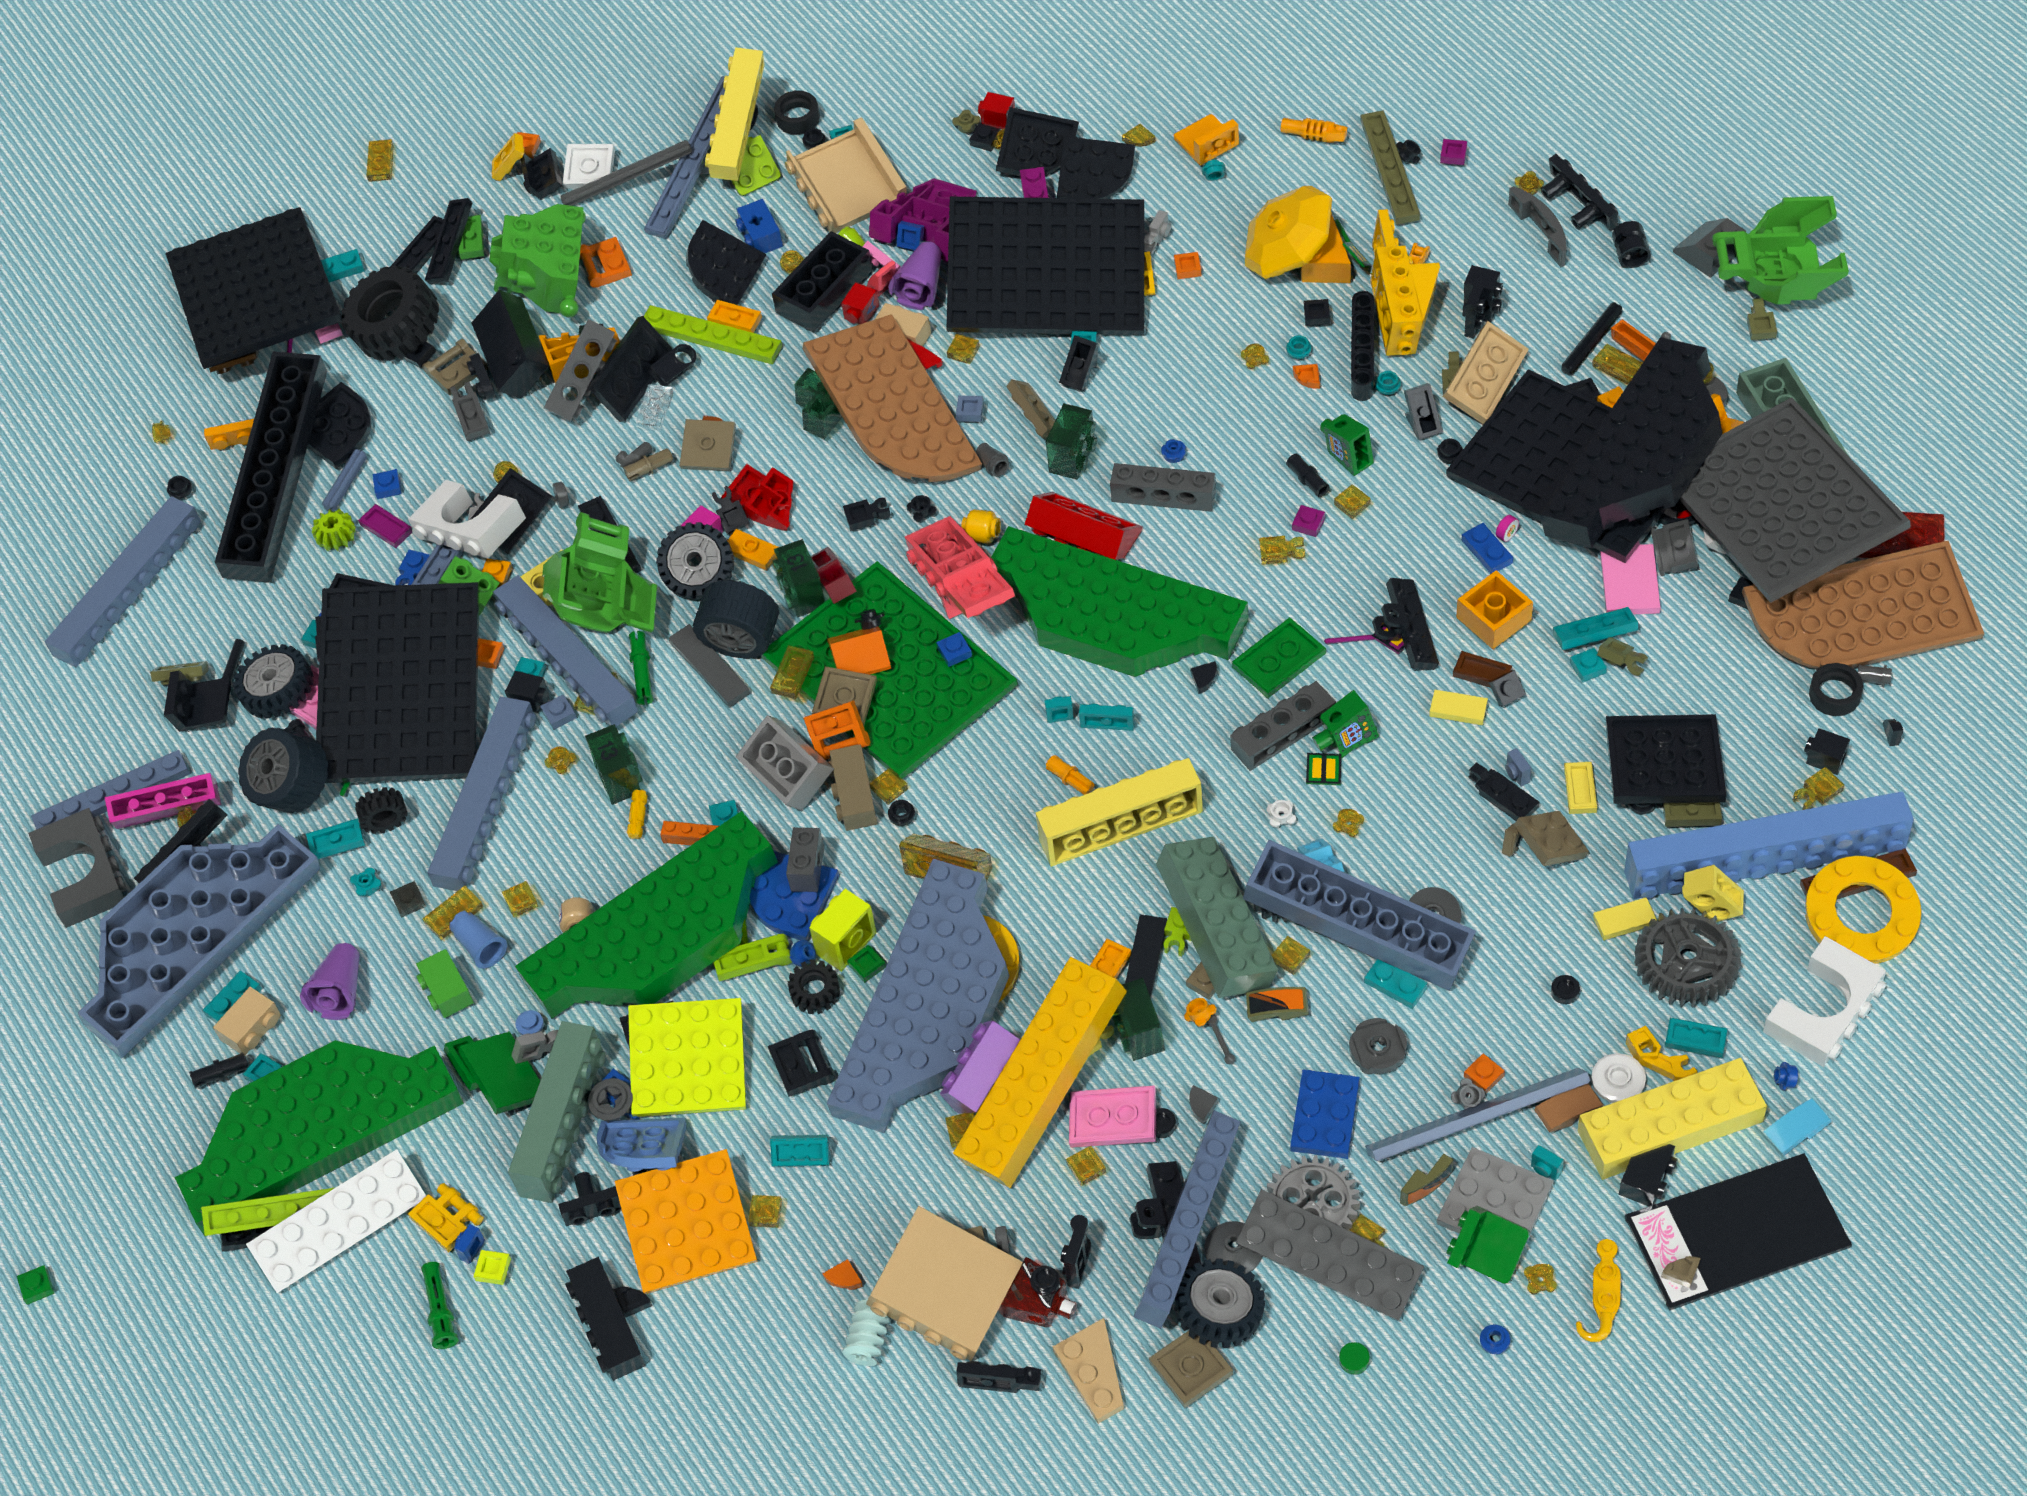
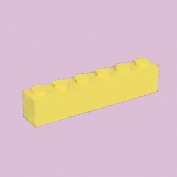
[705,47,765,181]

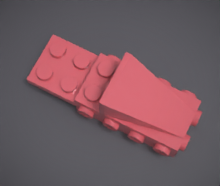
[905,516,1015,619]

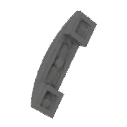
[1508,186,1566,267]

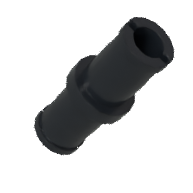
[1286,453,1330,497]
[189,1052,249,1089]

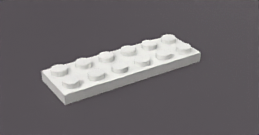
[246,1149,426,1293]

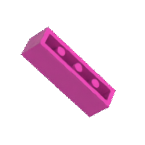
[105,773,221,829]

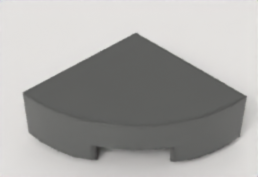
[1189,1085,1218,1124]
[994,1226,1010,1255]

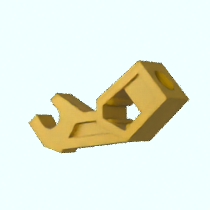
[1625,1026,1698,1081]

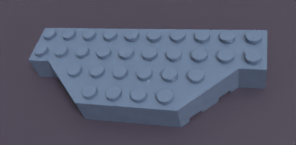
[78,824,320,1059]
[827,859,1009,1133]

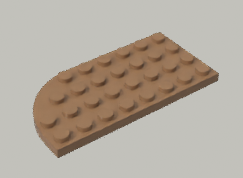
[802,314,982,482]
[1742,541,1984,669]

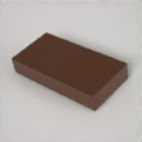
[1453,651,1512,688]

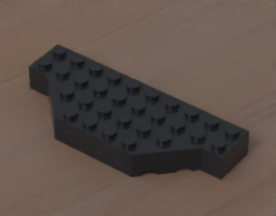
[1540,337,1722,549]

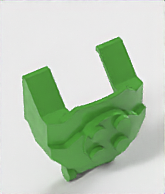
[1712,196,1849,305]
[542,512,657,633]

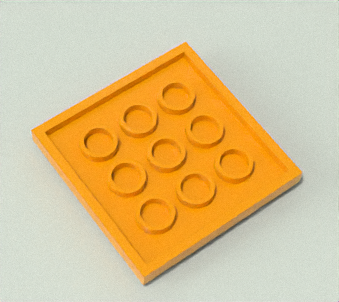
[614,1149,757,1294]

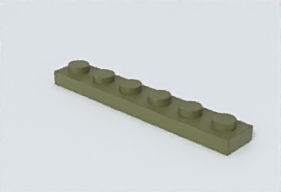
[1360,110,1420,225]

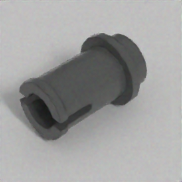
[1858,664,1892,687]

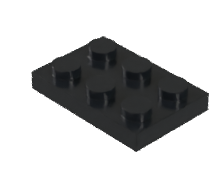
[470,468,552,555]

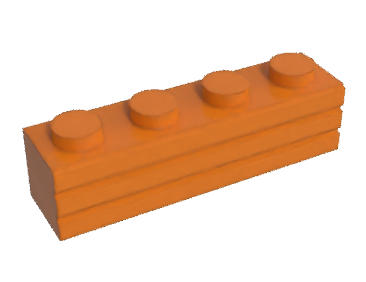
[1611,319,1656,361]
[660,821,719,845]

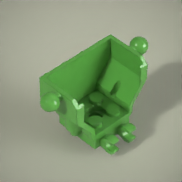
[489,204,586,318]

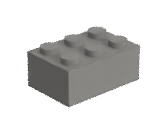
[736,715,834,811]

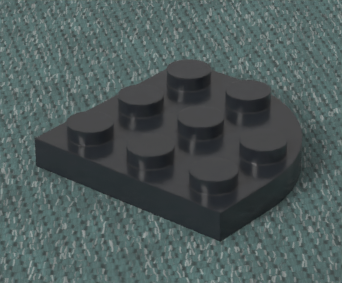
[996,107,1079,176]
[1057,136,1135,199]
[686,220,766,305]
[307,382,371,469]

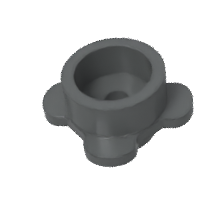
[1451,1078,1485,1109]

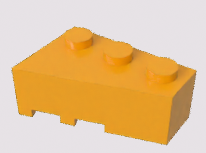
[1301,213,1351,283]
[539,327,620,384]

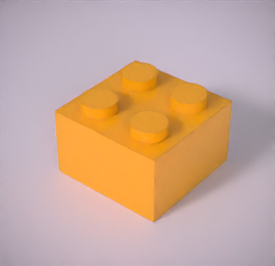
[1456,570,1533,649]

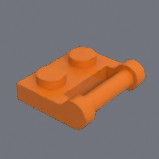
[580,237,632,288]
[803,700,870,760]

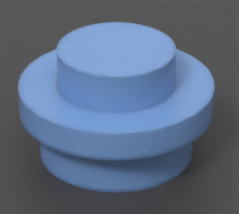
[515,1010,544,1035]

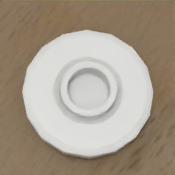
[1591,1053,1646,1103]

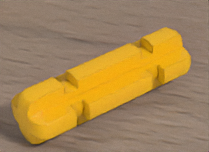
[627,790,648,839]

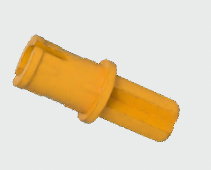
[1045,755,1095,795]

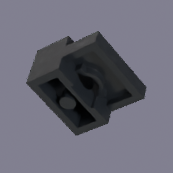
[1462,265,1503,339]

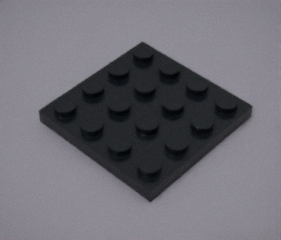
[1605,714,1726,804]

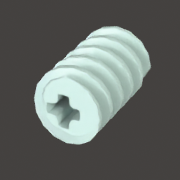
[843,1299,890,1366]

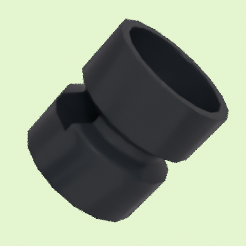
[1612,221,1651,268]

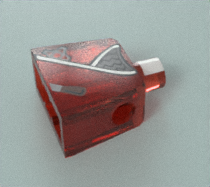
[1001,1257,1077,1328]

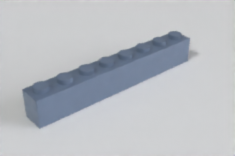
[44,496,201,668]
[493,575,638,729]
[427,696,536,892]
[1133,1110,1241,1329]

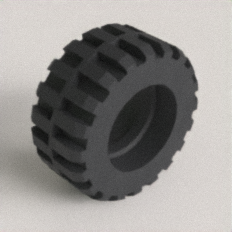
[342,266,439,361]

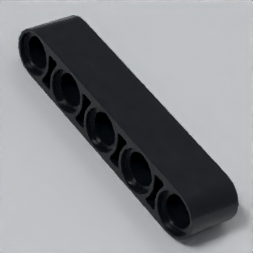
[1351,291,1374,401]

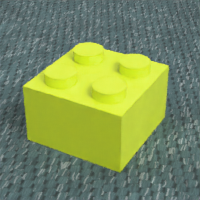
[809,888,877,972]

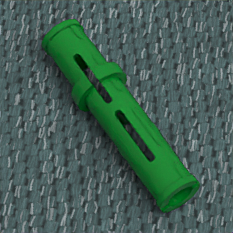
[629,631,653,705]

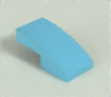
[1297,838,1344,872]
[1763,1098,1832,1156]

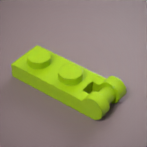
[714,934,792,982]

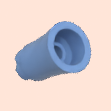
[449,911,507,969]

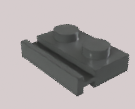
[1651,519,1699,576]

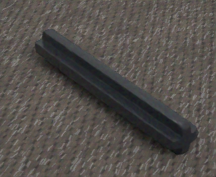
[1561,302,1622,375]

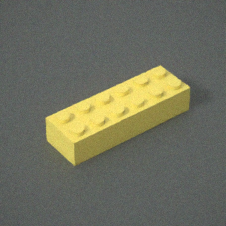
[1035,758,1203,867]
[1577,1058,1767,1180]

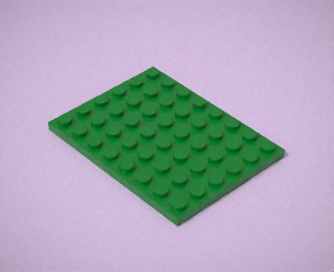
[761,561,1018,781]

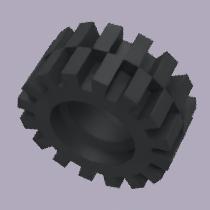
[355,787,408,834]
[788,960,840,1014]

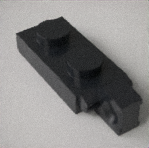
[1468,762,1540,821]
[956,1361,1041,1393]

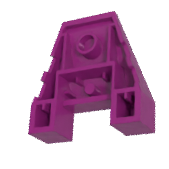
[869,178,977,262]

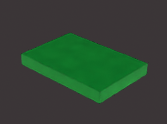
[1232,617,1326,698]
[458,1031,540,1115]

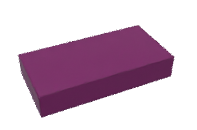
[358,504,413,548]

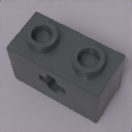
[786,827,825,892]

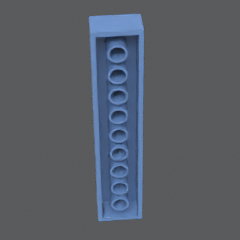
[1624,791,1914,899]

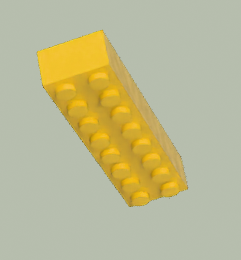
[953,957,1127,1188]

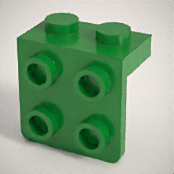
[1446,1206,1530,1284]

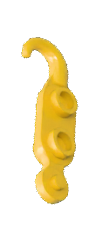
[1576,1239,1621,1342]

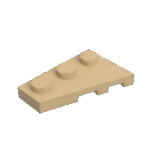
[1052,1318,1124,1424]

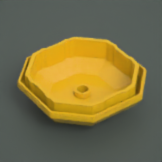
[1245,186,1332,279]

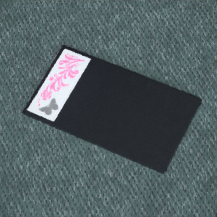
[1625,1153,1852,1311]

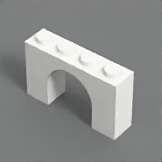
[408,480,526,558]
[1763,936,1887,1067]

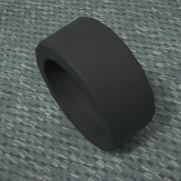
[774,90,820,135]
[1809,663,1864,716]

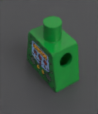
[1320,414,1374,476]
[1312,690,1379,754]

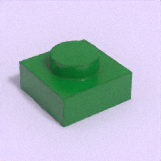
[17,1265,55,1305]

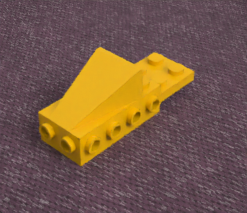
[1370,209,1440,356]

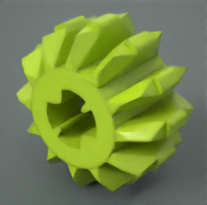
[311,508,356,551]

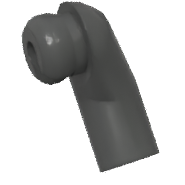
[616,442,653,468]

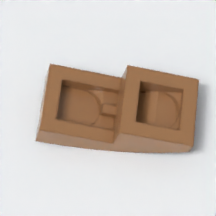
[1534,1084,1603,1133]

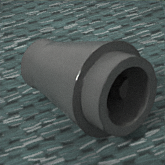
[976,443,1009,476]

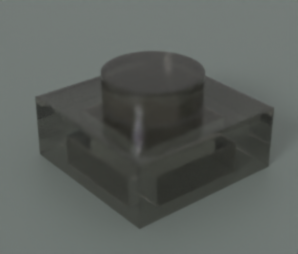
[390,881,426,918]

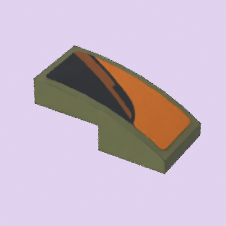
[1246,987,1309,1022]
[1400,1153,1453,1206]

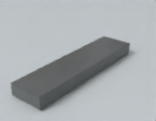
[668,624,750,708]

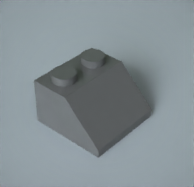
[1673,218,1746,278]

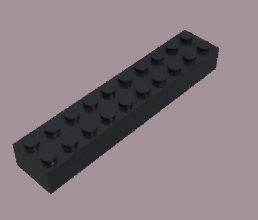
[215,351,327,582]

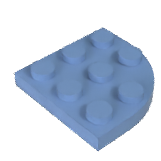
[596,1118,687,1172]

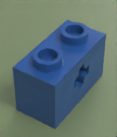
[735,199,783,253]

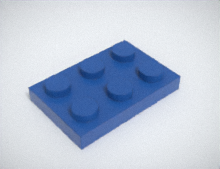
[1290,1069,1360,1159]

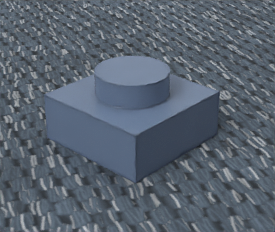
[956,395,984,422]
[540,694,577,730]
[1505,748,1531,787]

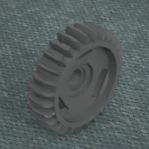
[1634,907,1741,1008]

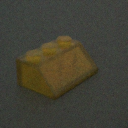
[899,833,992,882]

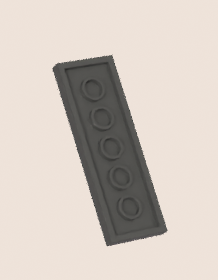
[1236,1189,1424,1322]

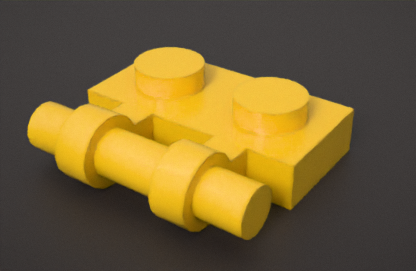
[408,1183,484,1253]

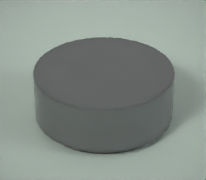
[552,481,569,508]

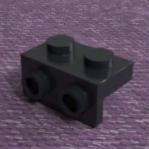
[520,148,563,200]

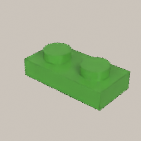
[459,215,485,260]

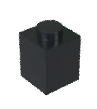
[505,671,549,713]
[1804,728,1850,775]

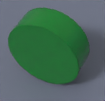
[1339,1342,1370,1375]

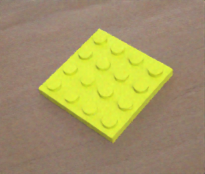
[628,998,746,1117]

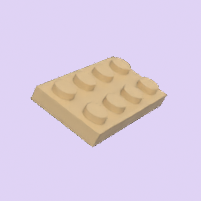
[1442,321,1529,424]

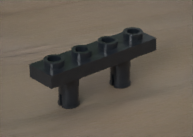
[1541,154,1619,231]
[558,1169,650,1226]

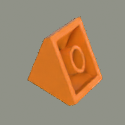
[827,626,891,675]

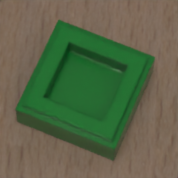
[847,944,886,983]

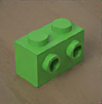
[438,556,500,616]
[416,949,474,1018]

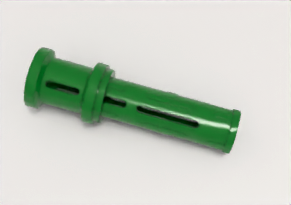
[421,1262,459,1349]

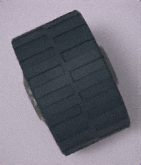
[692,580,779,659]
[238,727,328,813]

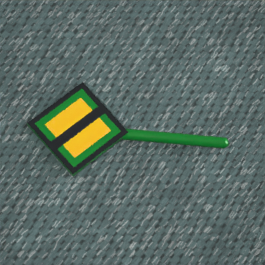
[1334,219,1371,267]
[1306,726,1377,785]

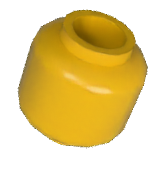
[961,509,1001,544]

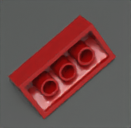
[1024,492,1143,560]

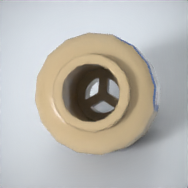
[559,897,594,933]

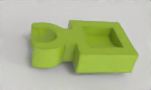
[1164,907,1192,957]

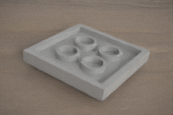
[1437,1147,1554,1241]

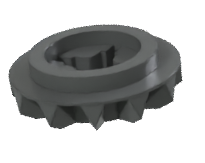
[588,1078,633,1123]

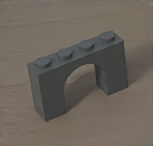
[28,808,127,928]

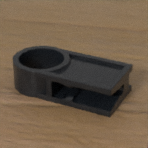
[648,344,697,388]

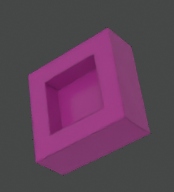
[1440,139,1467,165]
[1292,505,1325,537]

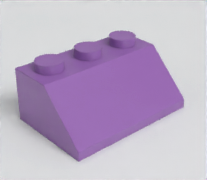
[940,1021,1020,1114]

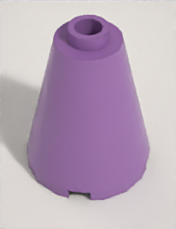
[888,242,942,310]
[300,943,360,1020]

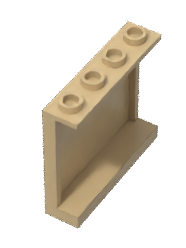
[785,117,907,233]
[866,1206,1023,1361]

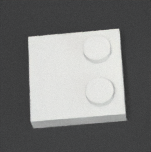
[562,144,615,189]

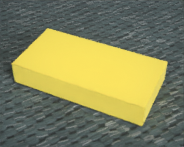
[1429,690,1488,725]
[1564,762,1597,814]
[1593,897,1657,941]

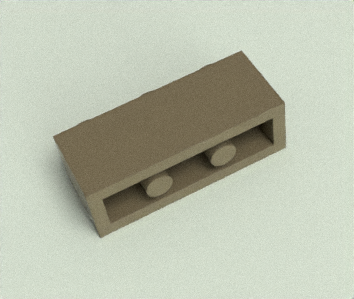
[828,745,878,831]

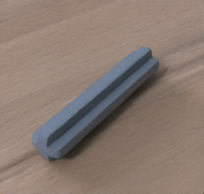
[322,449,367,511]

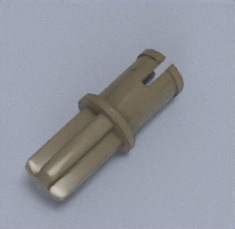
[623,448,673,482]

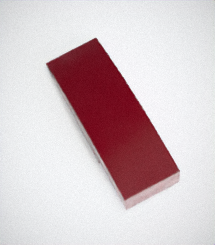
[806,547,856,604]

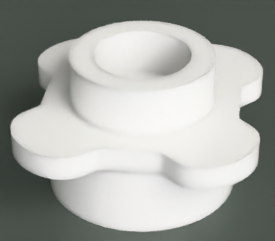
[1266,800,1296,828]

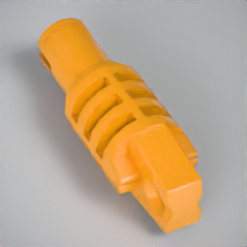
[1280,118,1348,143]

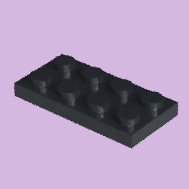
[588,316,673,422]

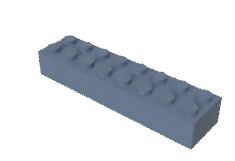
[1243,840,1476,991]

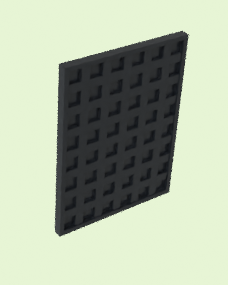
[946,196,1144,335]
[165,207,343,369]
[1446,369,1666,563]
[316,582,480,783]

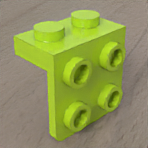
[731,135,781,196]

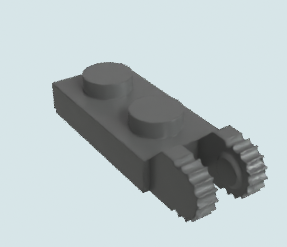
[450,381,490,441]

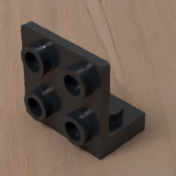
[164,670,232,732]

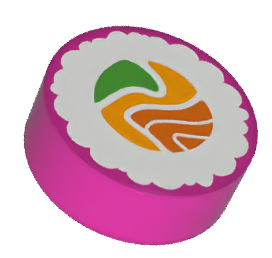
[1496,515,1519,542]

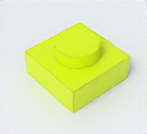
[473,1250,511,1285]

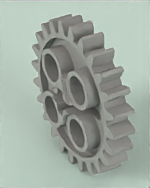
[1267,1155,1360,1230]

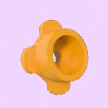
[1184,998,1217,1027]

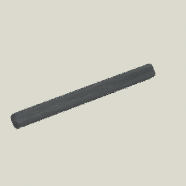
[561,140,692,206]

